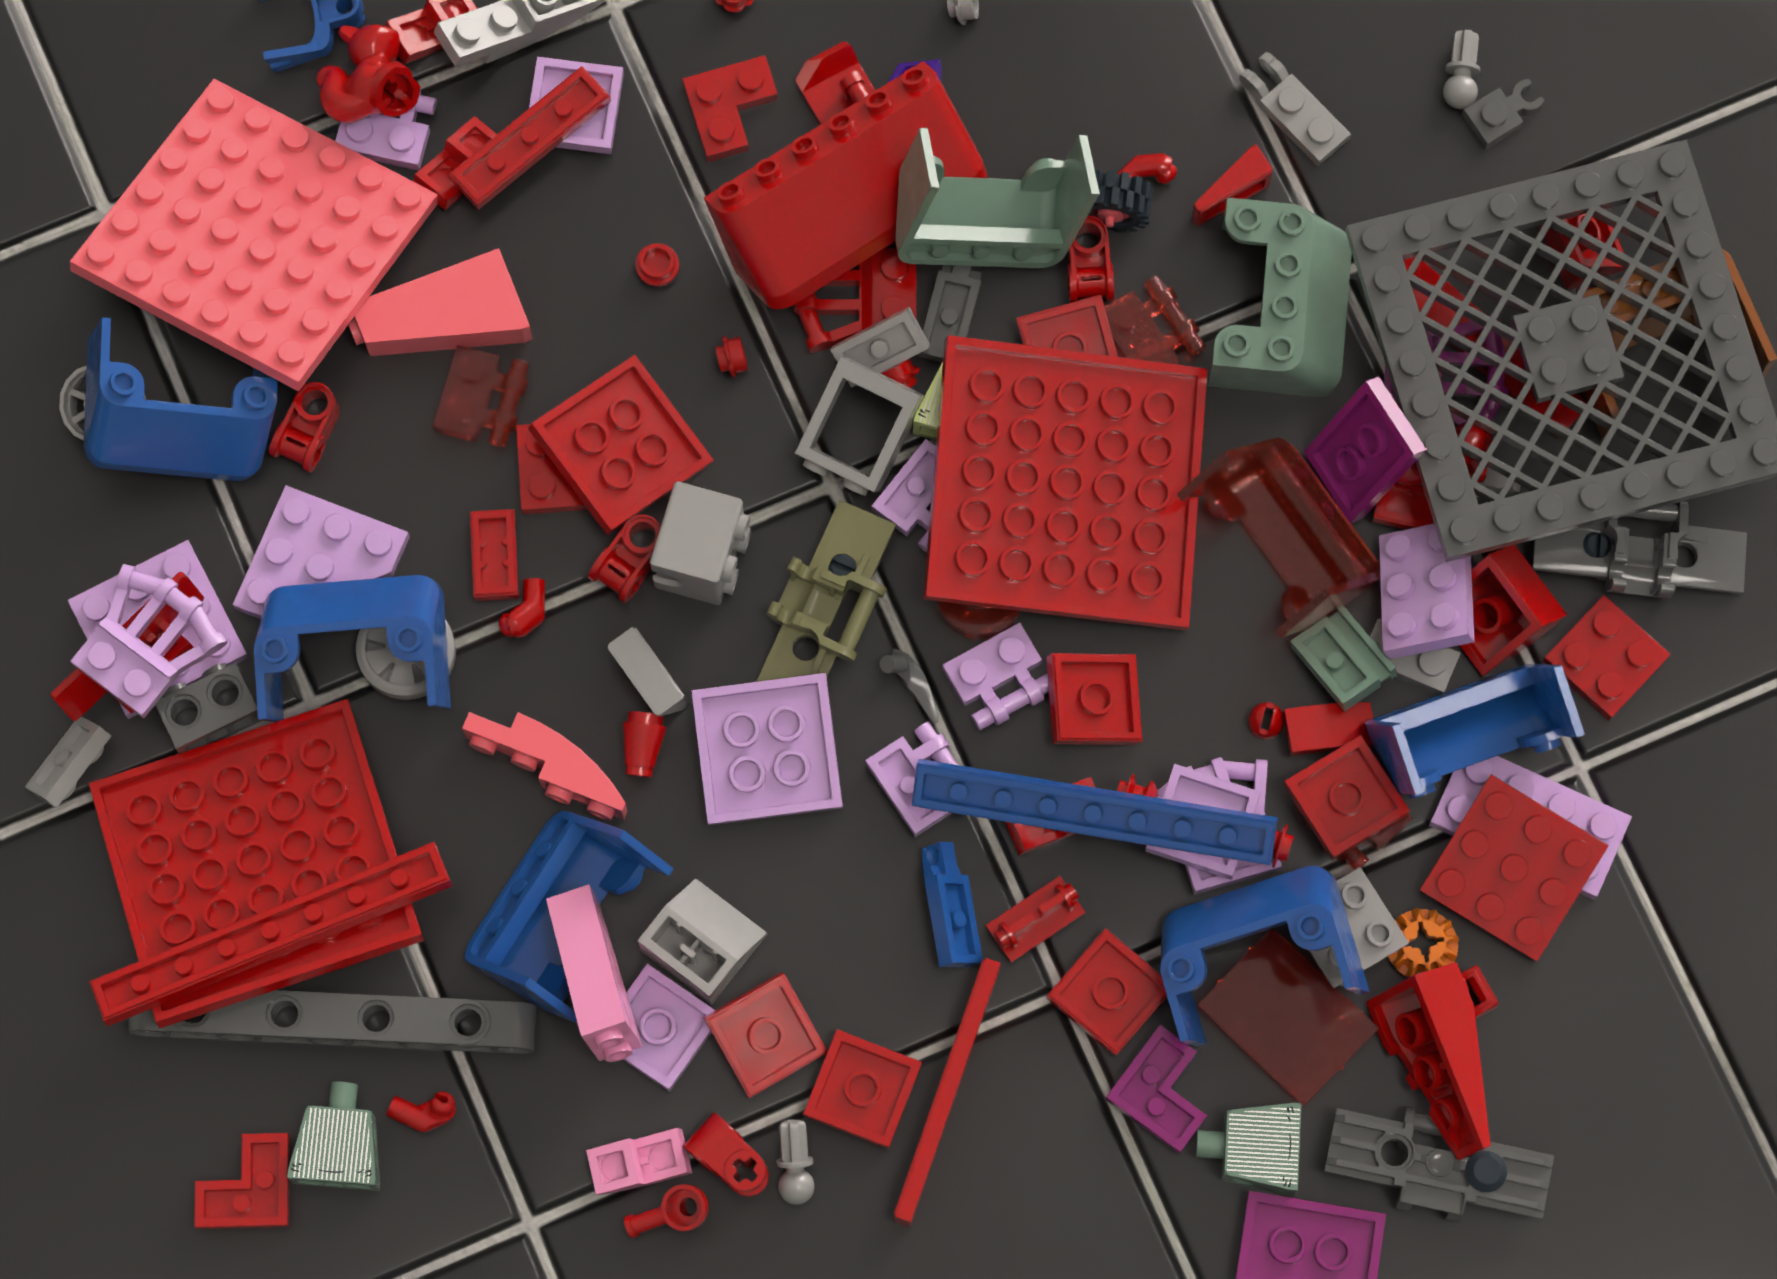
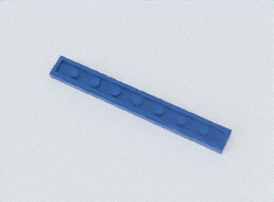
[912,759,1278,865]

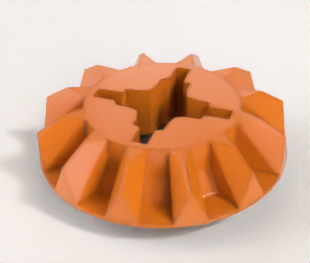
[1388,908,1459,978]

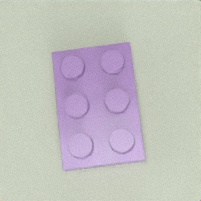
[1379,524,1475,660]

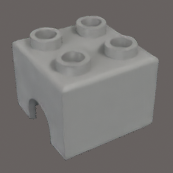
[650,481,751,605]

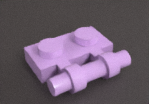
[335,91,437,171]
[872,439,936,553]
[942,623,1049,730]
[865,722,958,837]

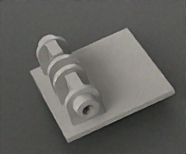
[1310,867,1409,989]

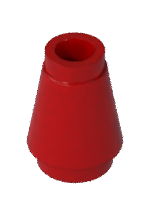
[623,711,667,778]

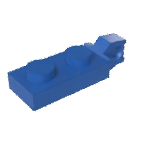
[922,842,983,968]

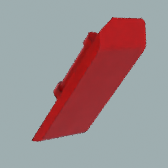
[795,41,875,125]

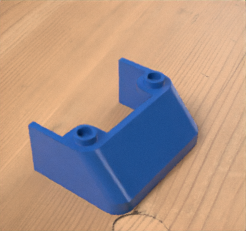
[84,318,278,481]
[254,575,451,722]
[1365,664,1585,799]
[465,811,674,1023]
[1160,866,1370,1047]

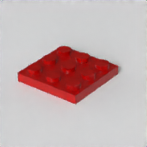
[528,355,714,535]
[1420,774,1609,961]

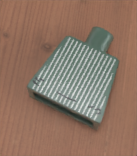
[287,1082,380,1191]
[1195,1103,1301,1196]

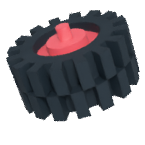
[1088,170,1154,232]

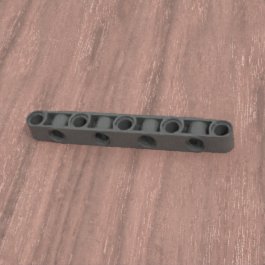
[127,990,537,1054]

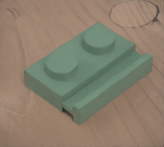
[1290,605,1397,712]

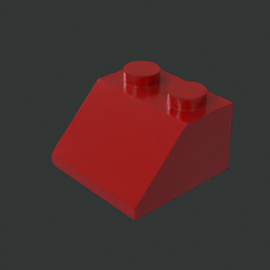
[1460,545,1567,676]

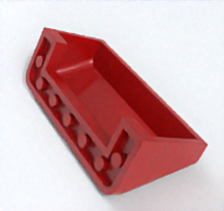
[704,61,987,309]

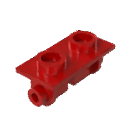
[986,876,1086,963]

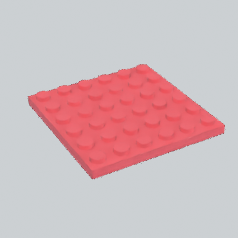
[70,79,438,391]

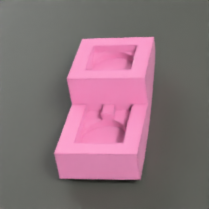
[586,1128,693,1195]

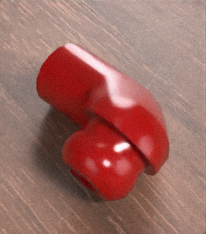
[1116,153,1177,184]
[498,578,545,638]
[386,1091,456,1132]

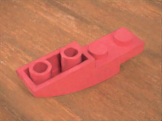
[462,712,628,821]

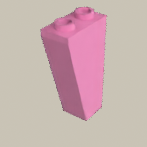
[546,884,643,1062]

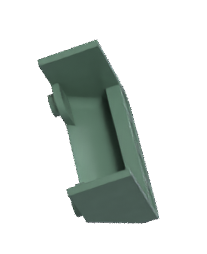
[895,128,1100,268]

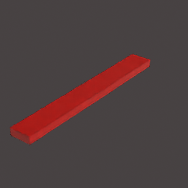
[89,842,452,1027]

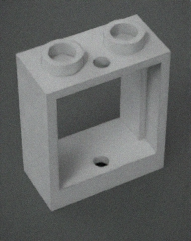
[795,357,925,496]

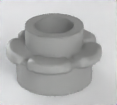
[947,0,979,25]

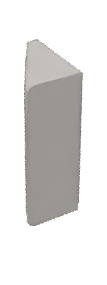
[608,627,689,716]

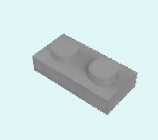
[830,307,930,388]
[1370,618,1461,695]
[25,716,111,808]

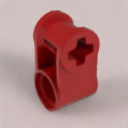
[1067,215,1114,303]
[269,382,340,473]
[588,515,661,603]
[683,1112,769,1197]

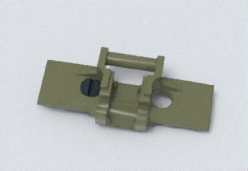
[756,500,896,682]

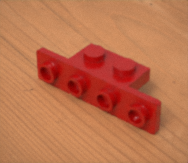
[50,572,204,721]

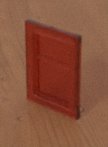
[1197,928,1379,1107]

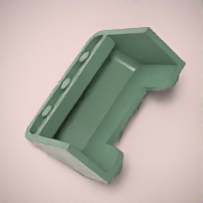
[1207,197,1352,397]

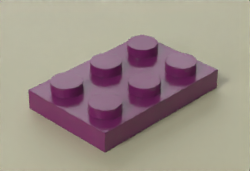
[1303,376,1427,523]
[1235,1191,1386,1279]

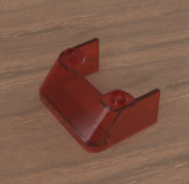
[1177,438,1380,638]

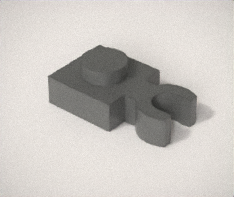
[1462,79,1545,150]

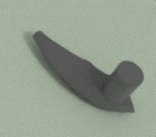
[880,649,938,725]

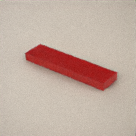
[449,66,611,210]

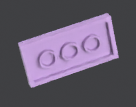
[1429,756,1632,900]

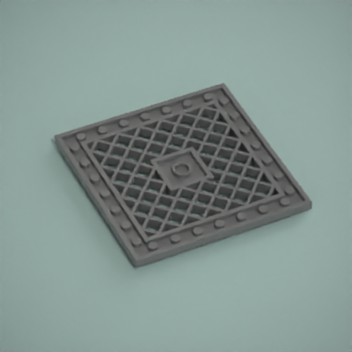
[1345,139,1777,562]

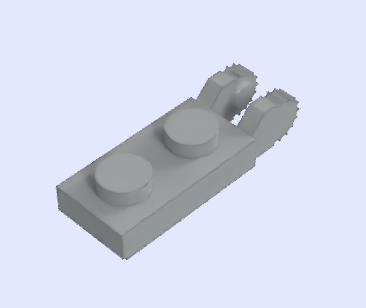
[1239,52,1351,166]

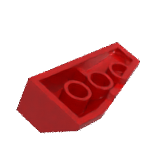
[1366,962,1491,1160]

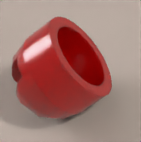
[1248,702,1284,740]

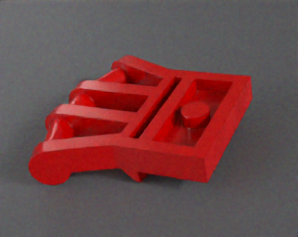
[794,248,916,353]

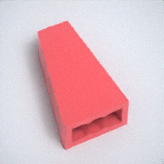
[348,248,533,356]

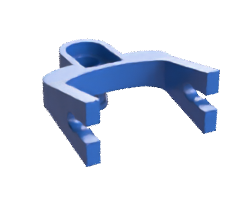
[259,0,365,73]

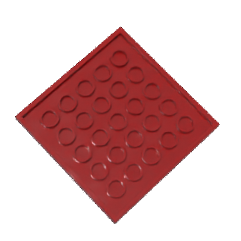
[923,335,1208,631]
[89,699,424,1029]

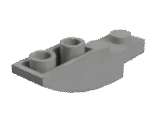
[433,0,605,67]

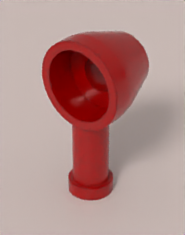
[624,1184,709,1238]

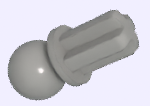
[1443,30,1480,109]
[776,1119,815,1205]

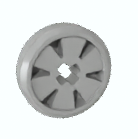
[356,620,456,700]

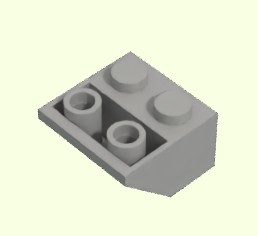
[637,879,767,1005]

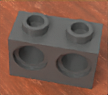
[155,662,263,753]

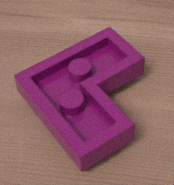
[1105,1025,1207,1154]

